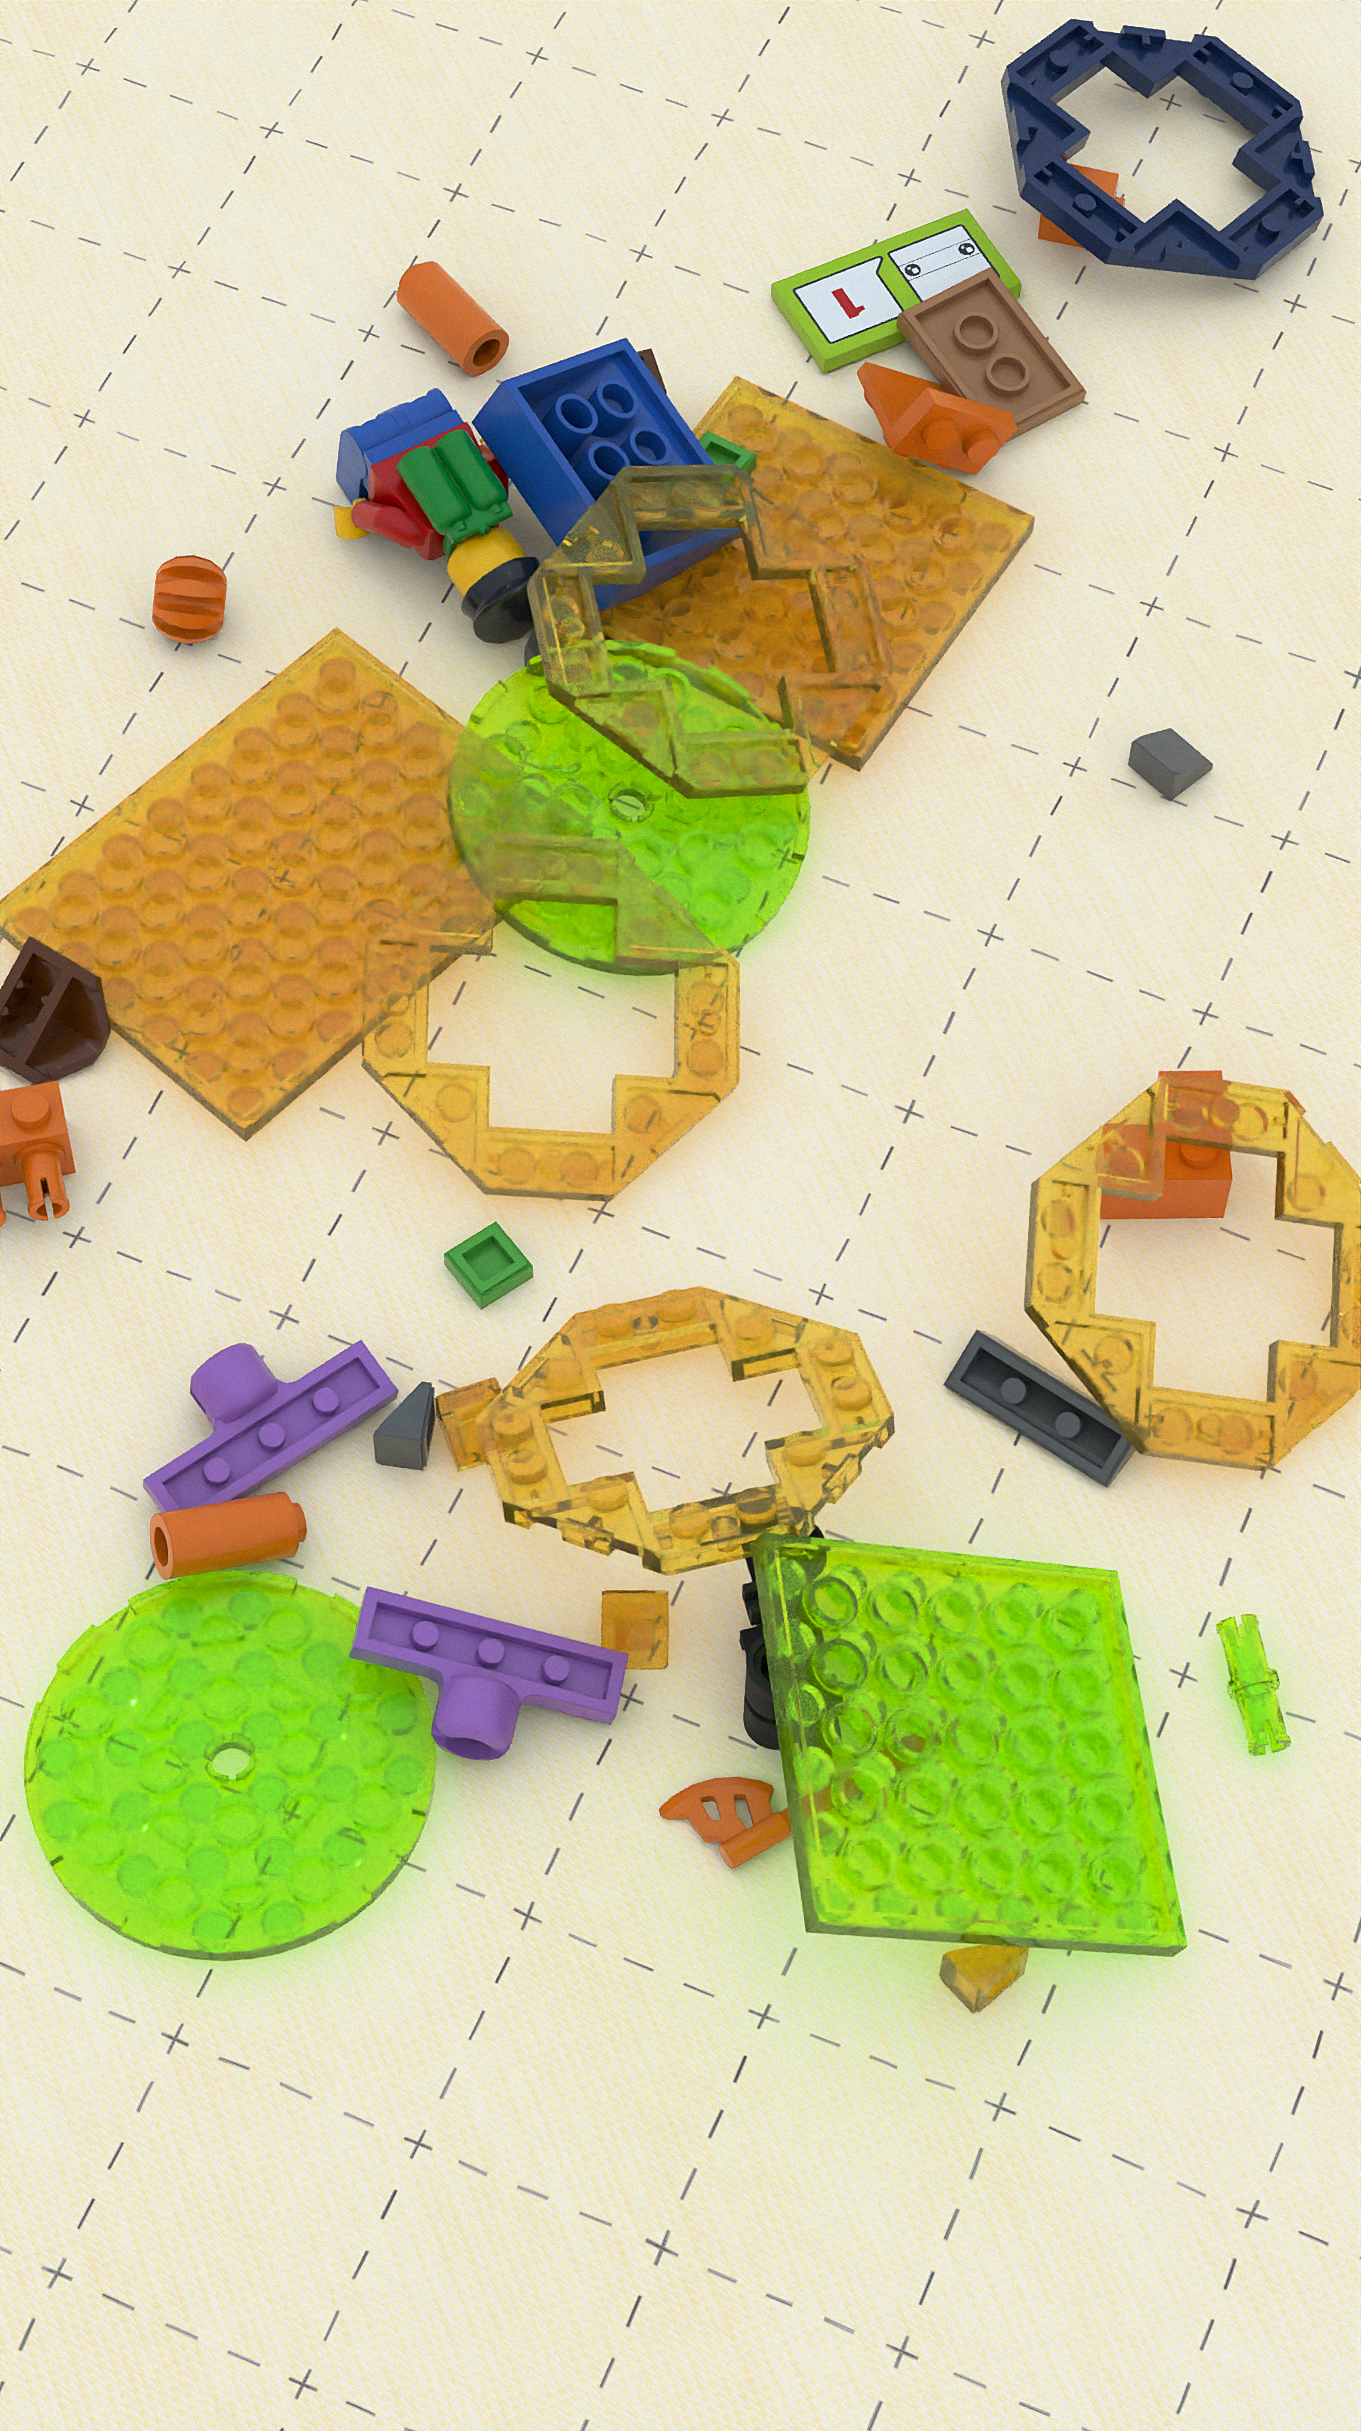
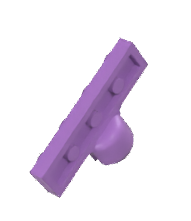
[143,1340,399,1512]
[349,1586,629,1761]

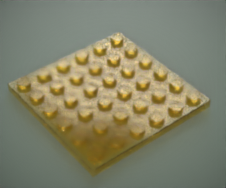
[555,376,1035,772]

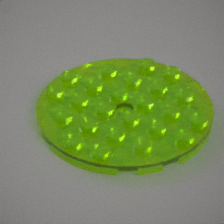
[447,640,810,976]
[24,1570,437,1961]

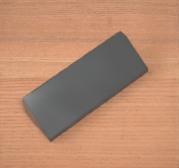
[943,1329,1148,1488]

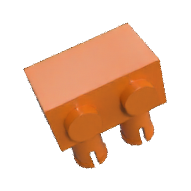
[0,1081,76,1227]

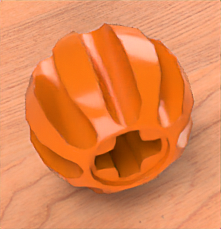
[152,555,227,644]

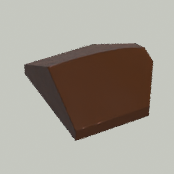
[0,936,111,1085]

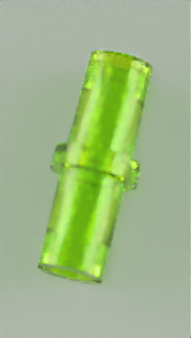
[1215,1614,1292,1756]

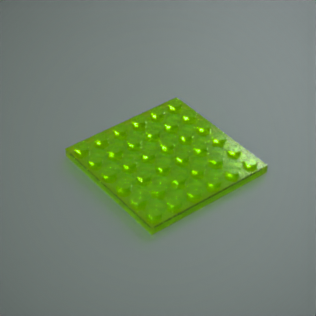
[751,1532,1188,1957]

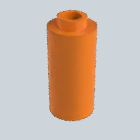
[397,261,509,376]
[150,1492,307,1580]

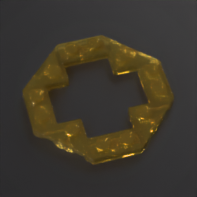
[526,464,894,799]
[361,831,740,1202]
[1024,1071,1361,1472]
[475,1286,895,1576]

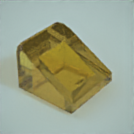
[435,1377,520,1472]
[601,1590,669,1670]
[939,1939,1029,2014]

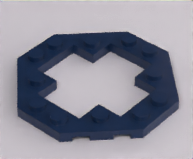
[1001,19,1324,281]

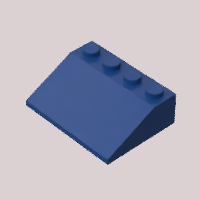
[471,338,756,612]

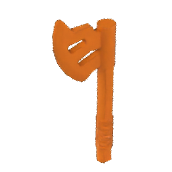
[659,1726,939,1870]

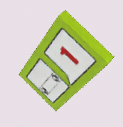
[771,208,1022,374]

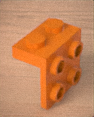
[857,362,1018,475]

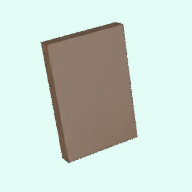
[896,267,1086,442]

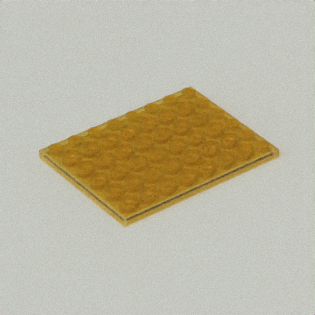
[0,627,594,1142]

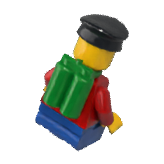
[333,388,556,644]

